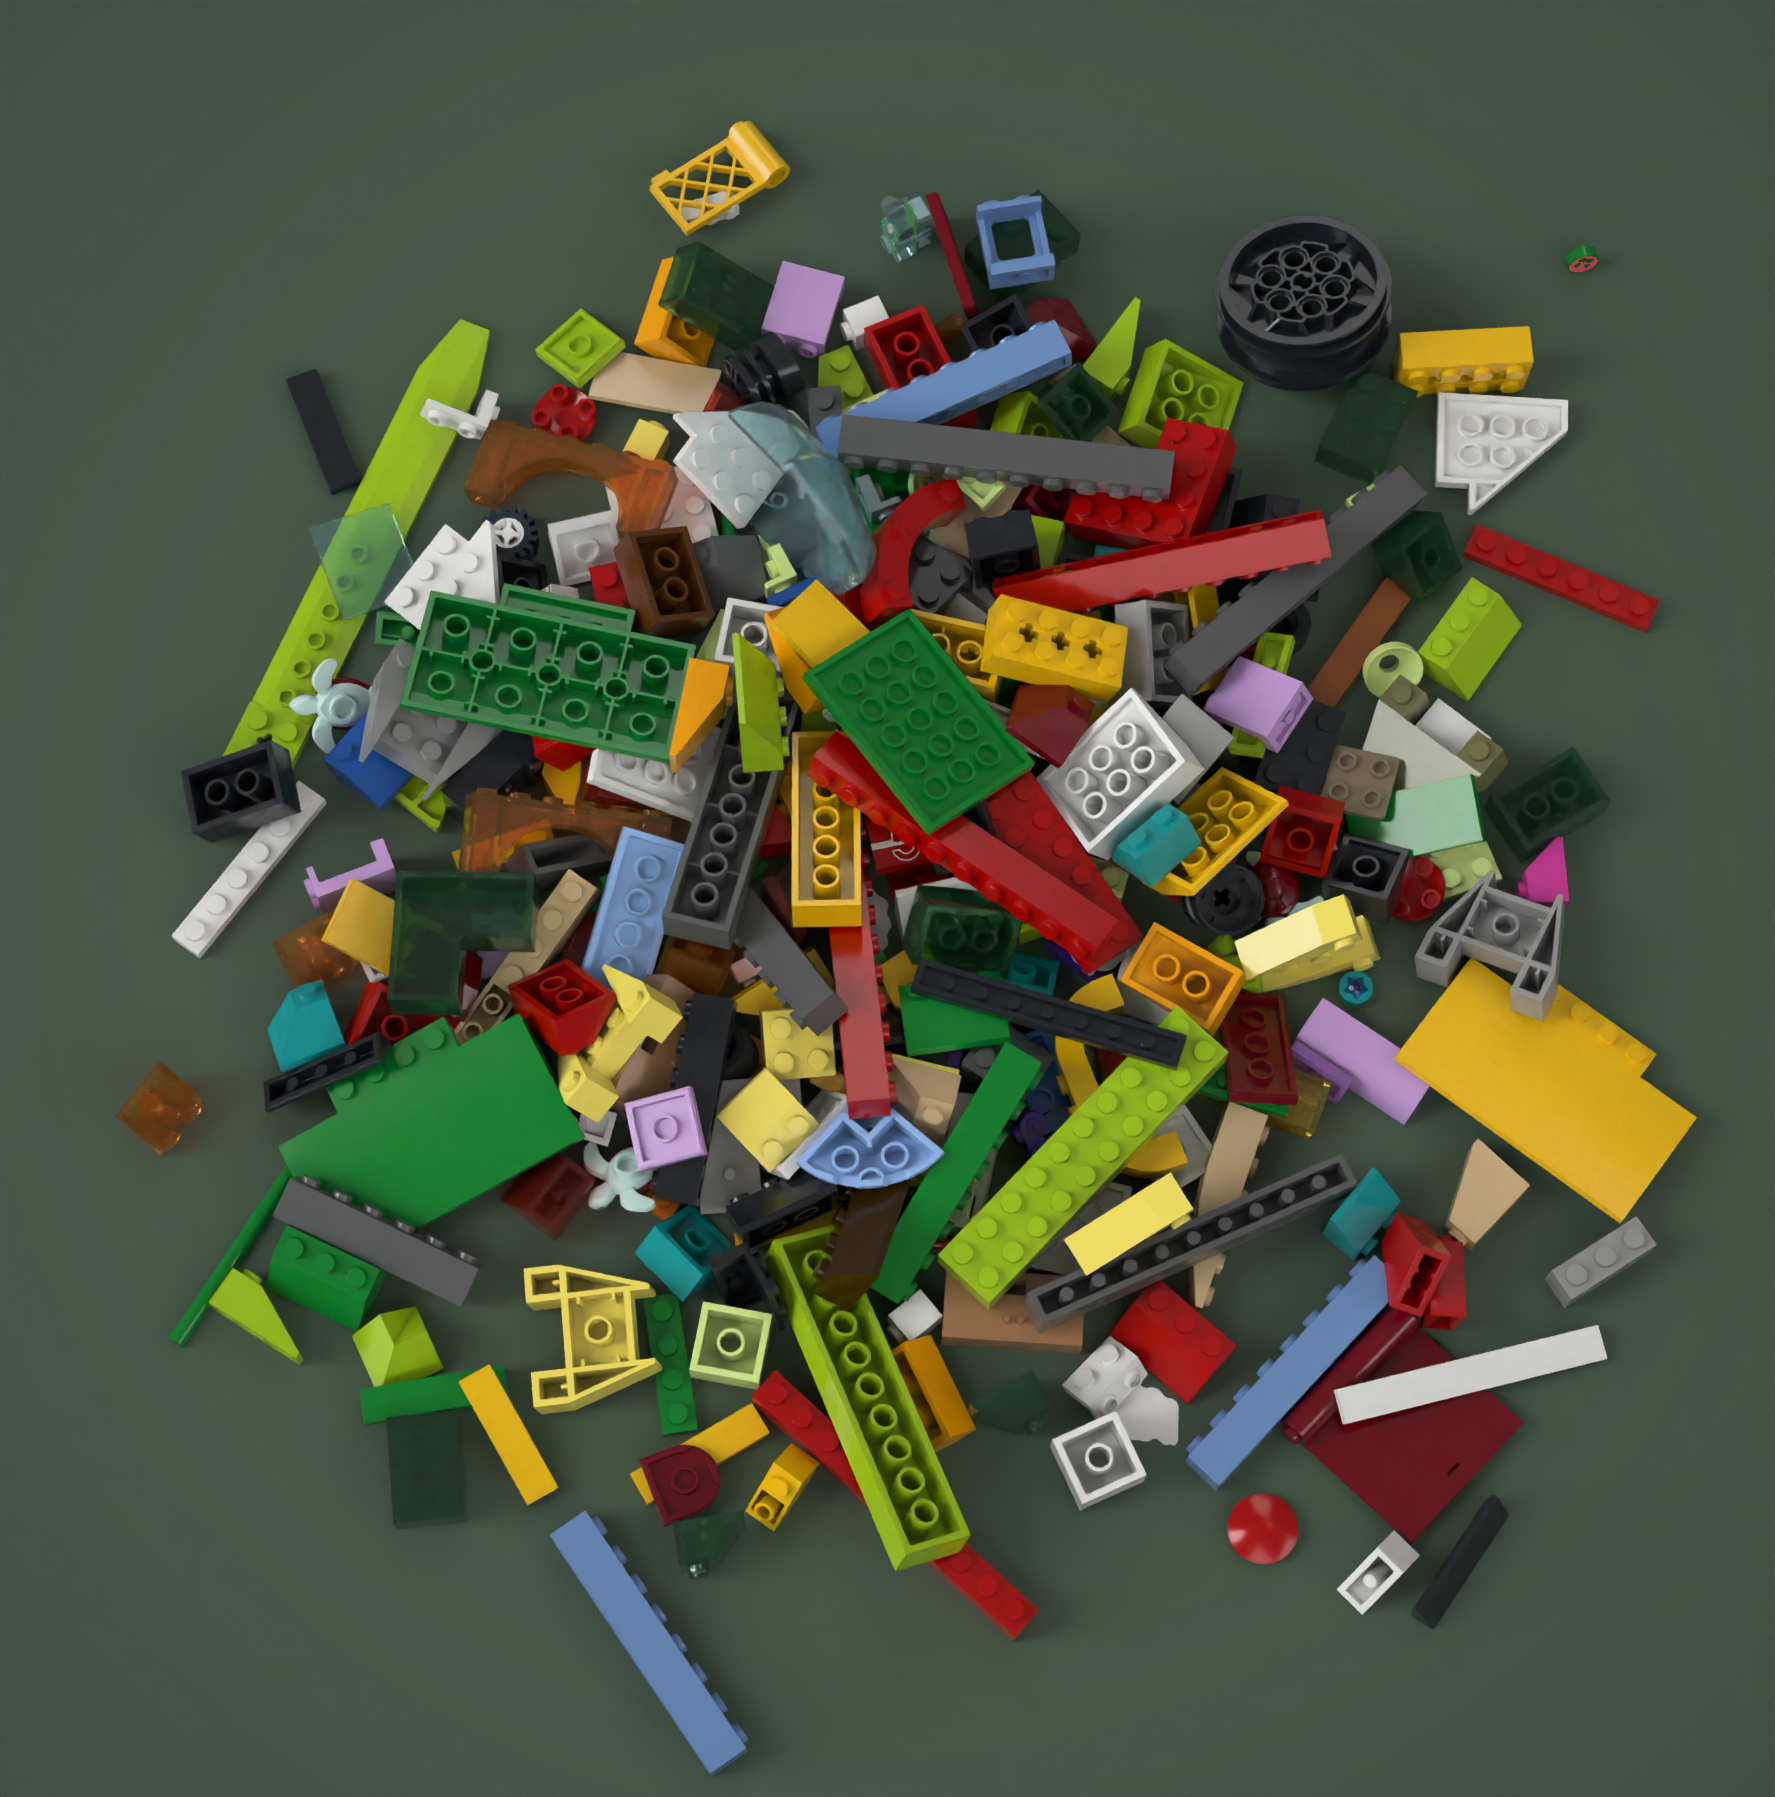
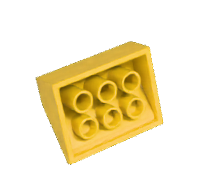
[1141,767,1289,896]

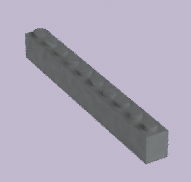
[838,414,1175,502]
[1164,465,1428,696]
[1024,1153,1358,1334]

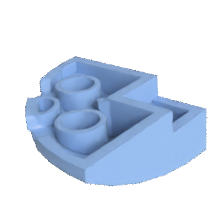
[796,1108,945,1189]

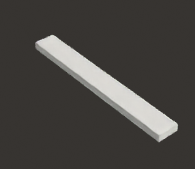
[1334,1325,1607,1425]

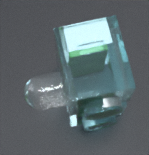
[880,191,932,263]

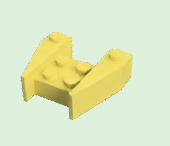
[1234,894,1381,994]
[558,964,683,1123]
[1064,1172,1195,1276]
[524,1265,662,1414]

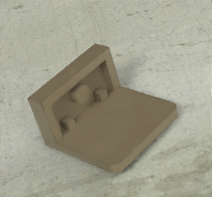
[1320,745,1400,821]

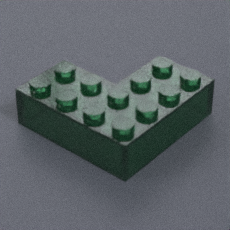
[387,871,539,1016]

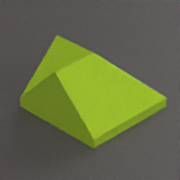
[352,1306,444,1387]

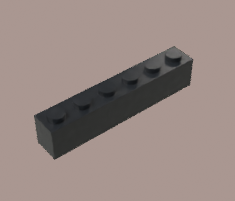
[650,992,738,1207]

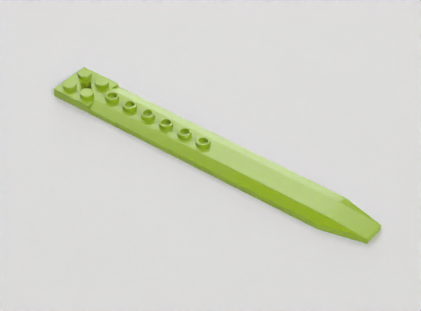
[222,319,490,768]

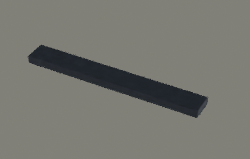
[910,958,1187,1071]

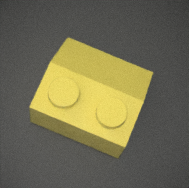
[715,1067,820,1173]

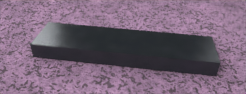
[286,368,361,495]

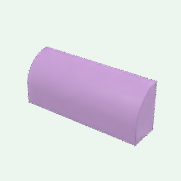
[1291,998,1430,1125]

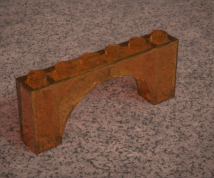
[464,419,679,539]
[458,788,672,881]

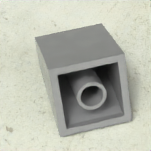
[1162,694,1234,808]

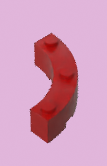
[860,479,966,626]

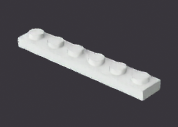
[171,781,327,958]

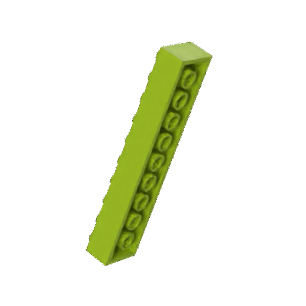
[938,1006,1228,1310]
[764,1225,971,1571]

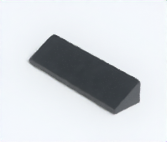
[263,1032,392,1113]
[1411,1495,1508,1629]

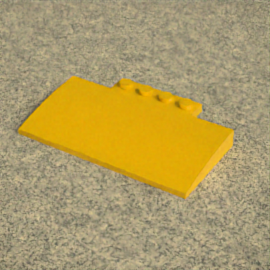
[1393,958,1697,1223]

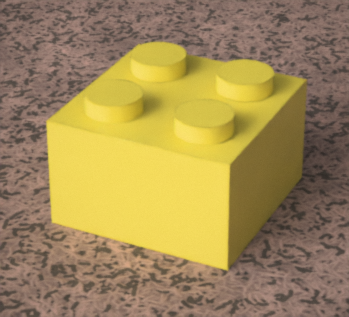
[759,1007,836,1080]

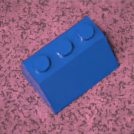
[323,711,414,810]

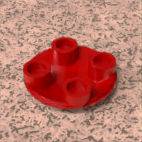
[531,384,597,446]
[1392,856,1446,922]
[1227,1493,1298,1564]

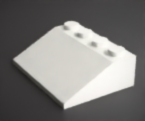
[1036,688,1205,860]

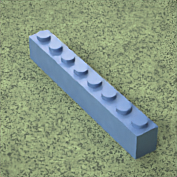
[815,319,1072,472]
[1185,1255,1389,1491]
[550,1511,749,1777]

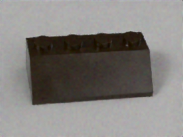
[812,1179,911,1311]

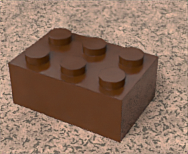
[613,526,715,637]

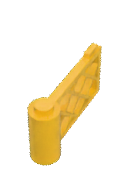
[649,121,791,236]

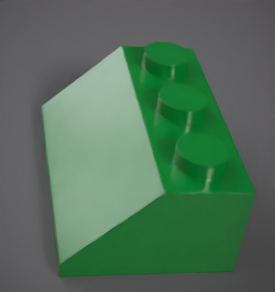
[898,971,1011,1057]
[265,1225,388,1332]

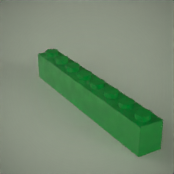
[869,1041,1044,1305]

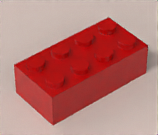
[863,305,977,429]

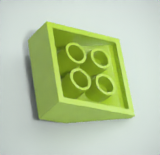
[1117,339,1244,449]
[732,633,790,773]

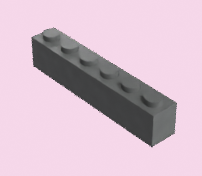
[733,885,849,1036]
[272,1174,484,1307]

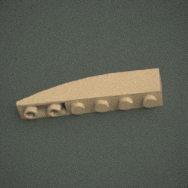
[454,869,602,1045]
[1188,1102,1270,1312]

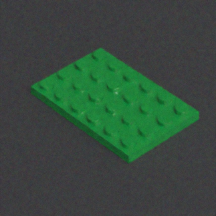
[802,608,1035,836]

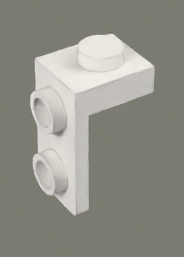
[420,389,500,440]

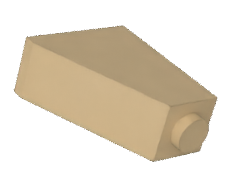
[1444,1139,1530,1251]

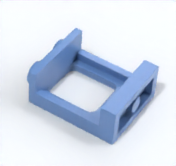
[976,195,1055,290]

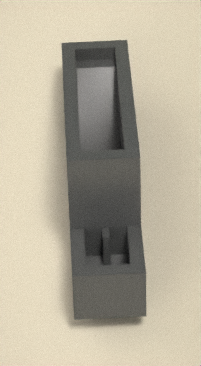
[466,829,616,910]

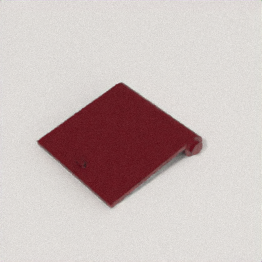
[1280,1305,1524,1545]

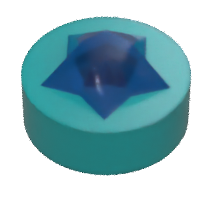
[1338,971,1373,1007]

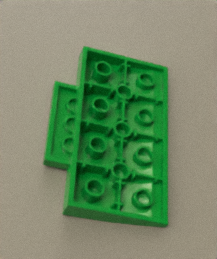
[400,583,696,764]
[278,1013,586,1232]

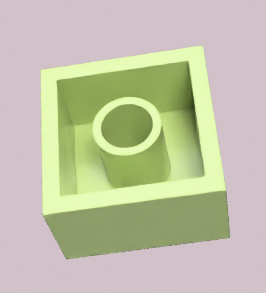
[689,1301,773,1390]

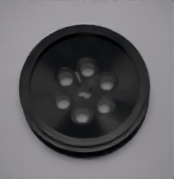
[1214,215,1392,391]

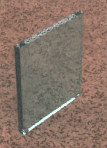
[308,503,413,621]

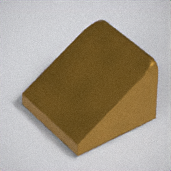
[810,1070,846,1094]

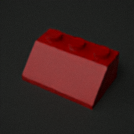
[507,959,616,1057]
[1108,1280,1237,1405]

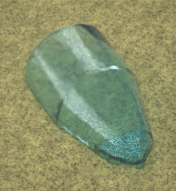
[728,402,877,595]

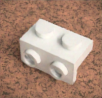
[1062,1336,1148,1419]

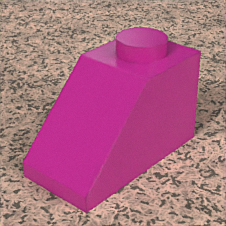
[1516,837,1569,909]

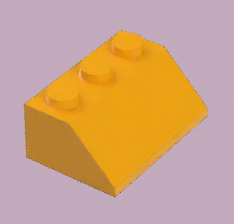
[634,254,732,367]
[891,1335,976,1452]

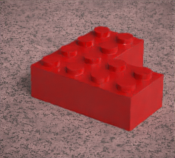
[1064,418,1237,550]

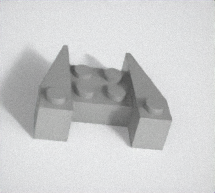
[359,638,503,801]
[1415,870,1565,1022]

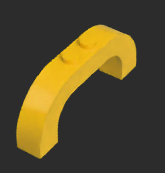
[1054,974,1188,1179]

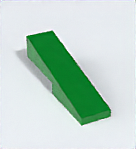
[359,1364,509,1426]

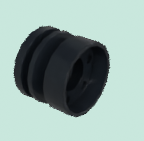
[722,331,805,411]
[1179,862,1265,935]

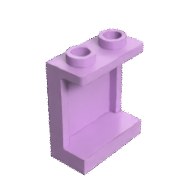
[761,261,845,358]
[1203,656,1313,753]
[303,838,402,918]

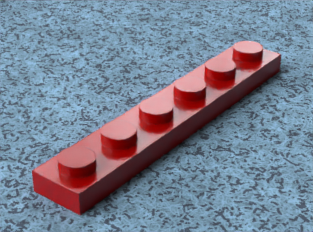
[1463,524,1659,633]

